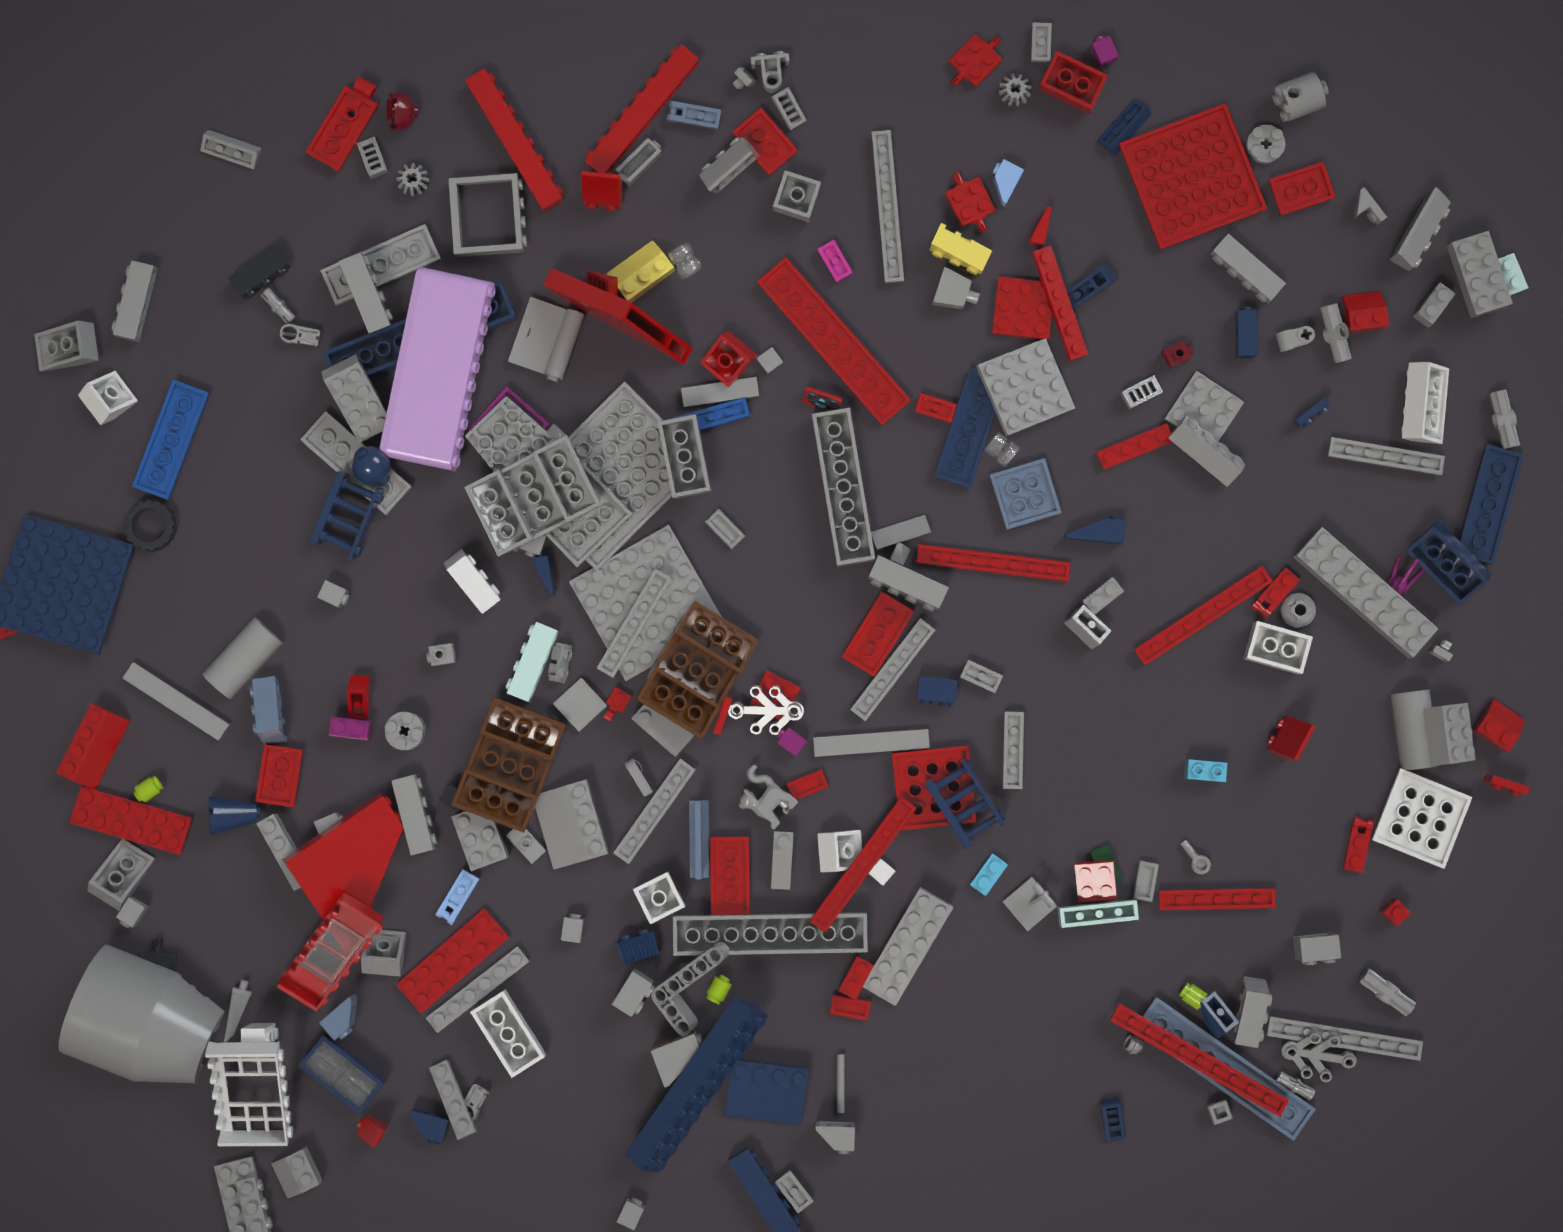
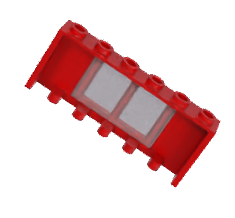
[277,893,383,1011]

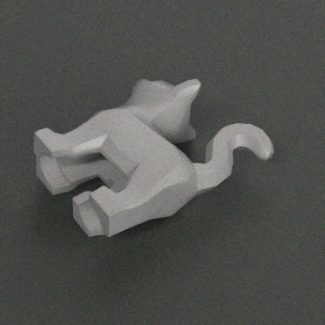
[738,765,798,830]

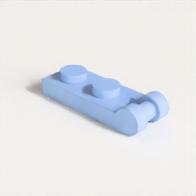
[435,869,480,925]

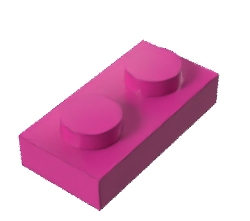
[817,240,853,283]

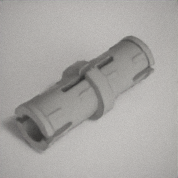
[261,288,296,324]
[1275,1071,1316,1101]

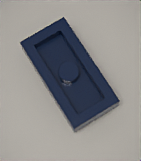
[1293,397,1331,428]

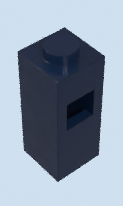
[1235,307,1258,358]

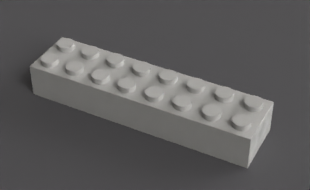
[812,408,875,567]
[1293,527,1438,658]

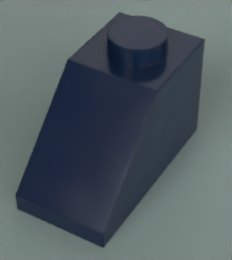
[1200,991,1239,1039]
[410,1108,450,1145]

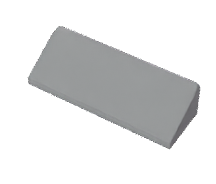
[200,130,261,169]
[871,515,931,550]

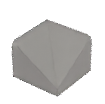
[890,542,910,566]
[1206,1100,1233,1125]

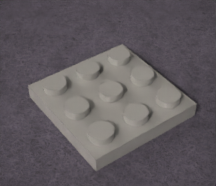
[1164,371,1244,441]

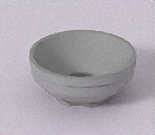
[1280,593,1316,628]

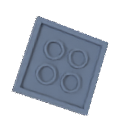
[989,458,1062,530]

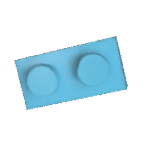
[970,853,1008,896]

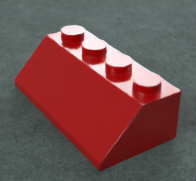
[56,704,130,790]

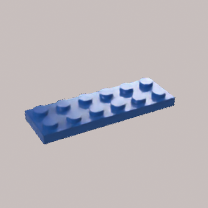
[132,380,210,500]

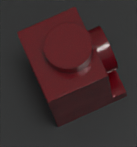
[1161,341,1193,370]

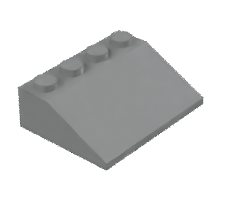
[535,780,609,870]

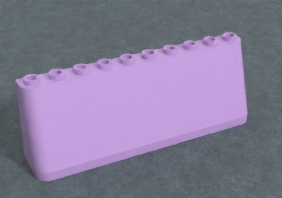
[380,267,495,471]

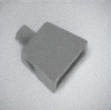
[932,267,980,309]

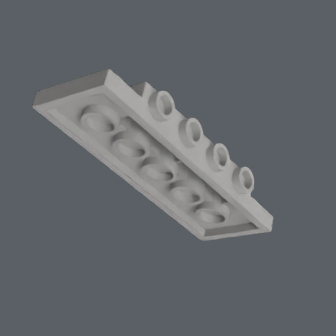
[214,1156,273,1232]

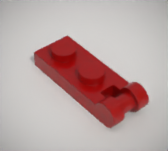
[1250,567,1300,620]
[1343,816,1374,873]

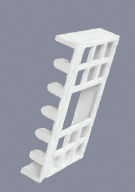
[205,1041,293,1146]

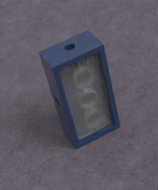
[299,1033,387,1114]

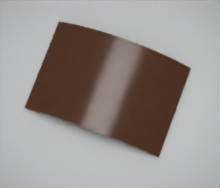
[636,600,759,739]
[451,698,566,833]

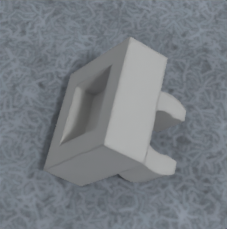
[733,67,757,89]
[1428,640,1453,662]

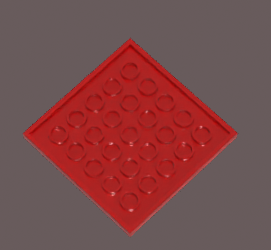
[1119,103,1267,250]

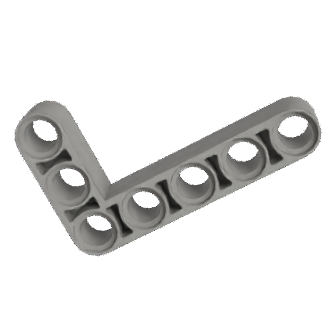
[651,942,729,1036]

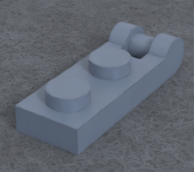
[666,101,722,130]

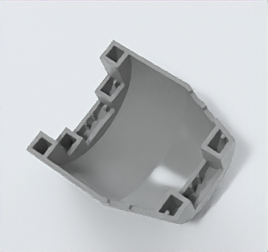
[59,944,225,1084]

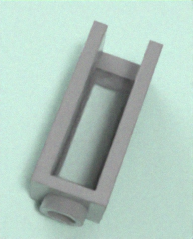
[616,138,662,188]

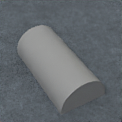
[202,617,283,699]
[1390,689,1440,770]

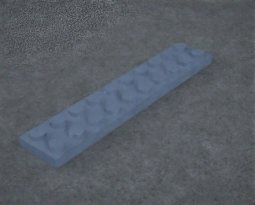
[1142,996,1316,1141]

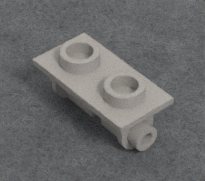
[547,643,572,683]

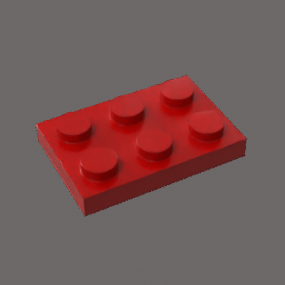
[732,108,798,176]
[1268,162,1336,216]
[255,744,304,807]

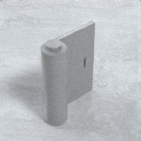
[508,297,585,382]

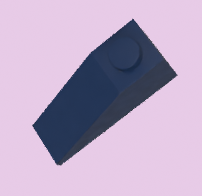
[1067,264,1119,310]
[1064,516,1126,545]

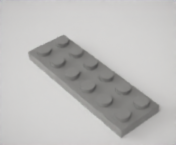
[320,224,441,306]
[300,411,412,516]
[863,887,954,1006]

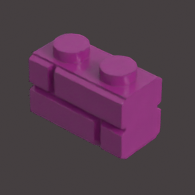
[329,717,372,741]

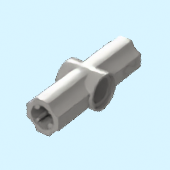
[1320,303,1352,363]
[1489,390,1520,449]
[1359,968,1416,1016]

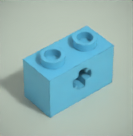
[1184,759,1227,782]

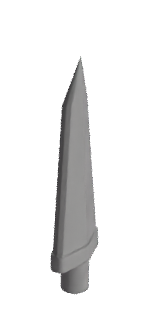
[224,979,252,1043]

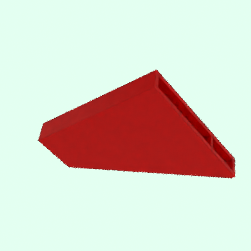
[543,268,693,365]
[282,793,403,954]

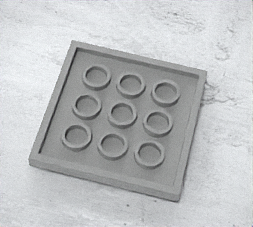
[976,339,1075,436]

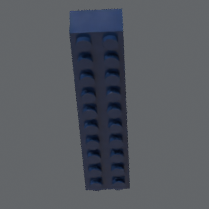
[323,281,517,379]
[625,997,769,1173]

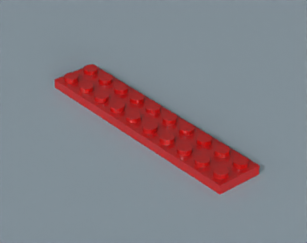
[757,257,911,426]

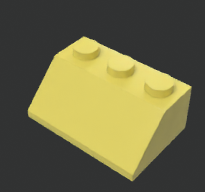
[606,240,675,303]

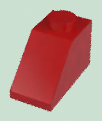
[347,675,371,720]
[356,1115,389,1148]

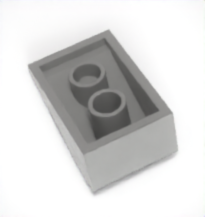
[34,321,99,372]
[631,705,694,757]
[87,838,155,911]

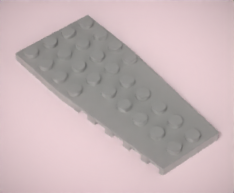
[465,397,633,567]

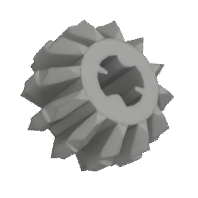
[999,74,1031,107]
[396,163,429,196]

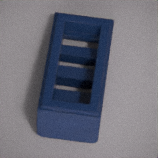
[532,556,555,595]
[1099,1097,1126,1142]

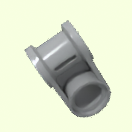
[1276,326,1315,352]

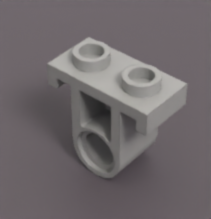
[751,51,790,93]

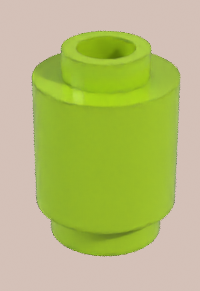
[133,775,164,803]
[706,974,732,1005]
[1179,983,1208,1010]

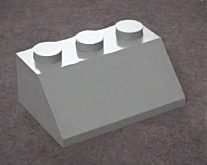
[699,137,760,194]

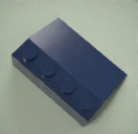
[725,1059,809,1125]

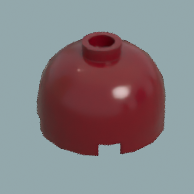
[386,93,418,131]

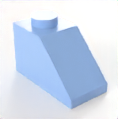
[993,159,1024,207]

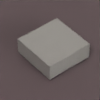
[757,347,783,374]

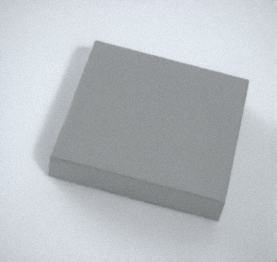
[553,678,607,732]

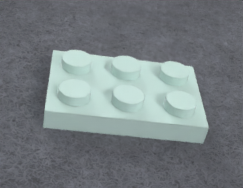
[1498,253,1528,296]

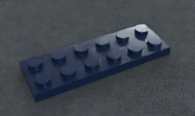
[934,368,995,489]
[1459,444,1524,565]

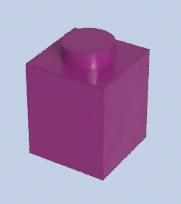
[1090,36,1119,68]
[776,727,807,757]

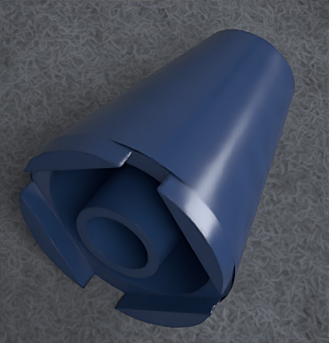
[208,796,261,835]

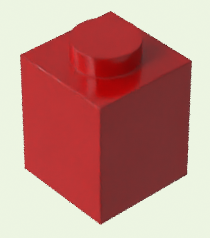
[1379,898,1411,927]

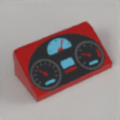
[802,387,842,411]

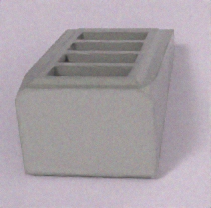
[771,87,807,130]
[357,136,388,179]
[1120,376,1163,410]

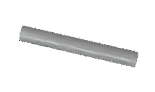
[837,1054,845,1113]

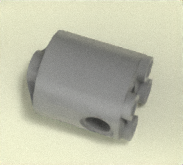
[1272,72,1329,122]

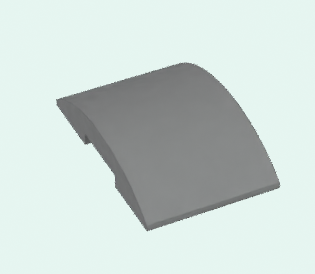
[464,435,601,557]

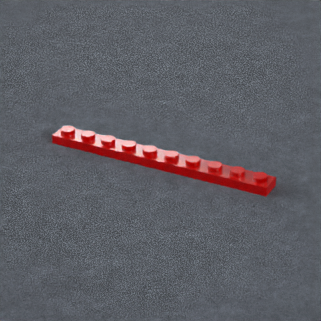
[1109,1003,1289,1117]

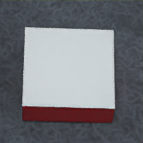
[869,859,895,885]

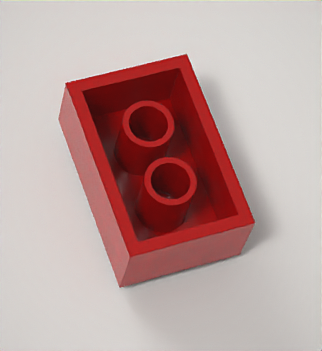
[1038,51,1108,114]

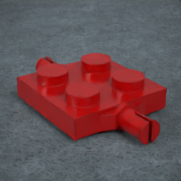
[949,34,1003,88]
[945,172,996,233]

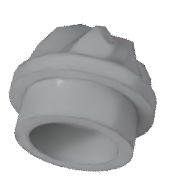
[1123,1035,1143,1054]

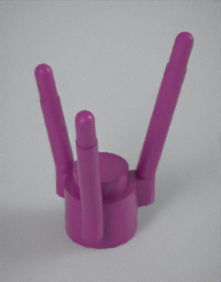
[1387,556,1425,596]

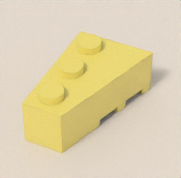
[929,223,992,275]

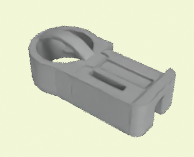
[280,324,320,348]
[624,758,653,797]
[465,1084,490,1123]

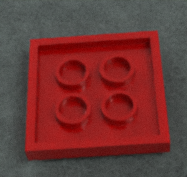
[992,276,1052,340]

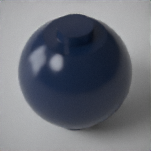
[352,446,391,487]

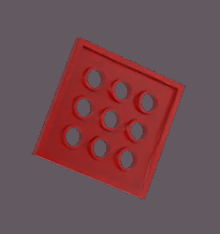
[892,746,977,830]

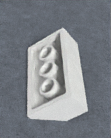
[1401,362,1449,444]

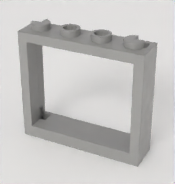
[449,173,527,257]

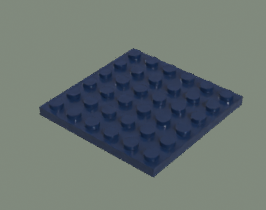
[0,514,135,655]

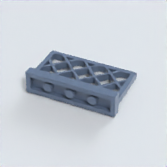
[689,800,709,879]

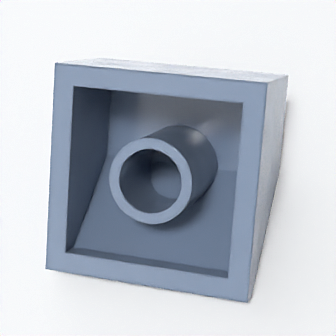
[319,994,357,1040]

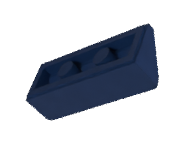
[1097,99,1151,156]

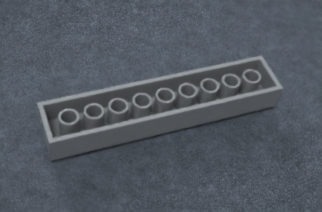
[673,912,868,956]

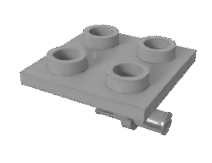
[1003,877,1057,931]

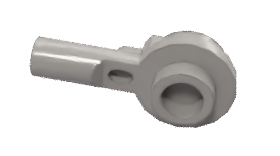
[1181,840,1211,874]

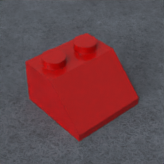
[1342,291,1389,334]
[700,331,758,387]
[1472,699,1525,752]

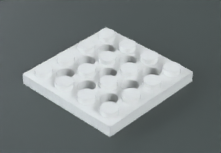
[1371,768,1472,869]

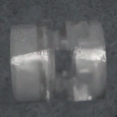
[668,243,702,279]
[984,431,1020,467]

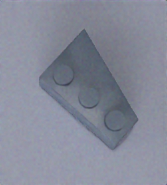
[250,676,288,745]

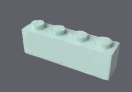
[506,622,559,702]
[1057,899,1139,928]

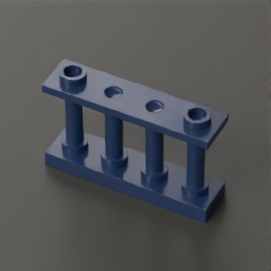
[309,471,384,560]
[924,759,1006,849]

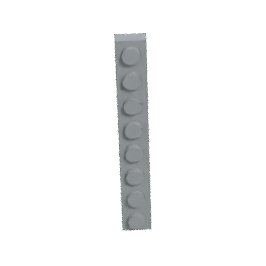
[872,130,904,283]
[1266,1016,1423,1061]

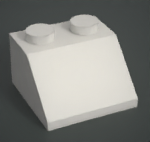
[78,371,138,425]
[818,830,862,872]

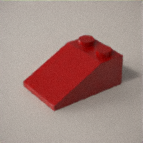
[581,171,624,211]
[1266,716,1316,761]

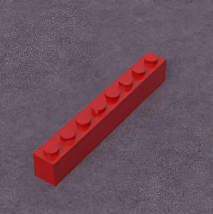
[585,44,700,174]
[465,68,564,213]

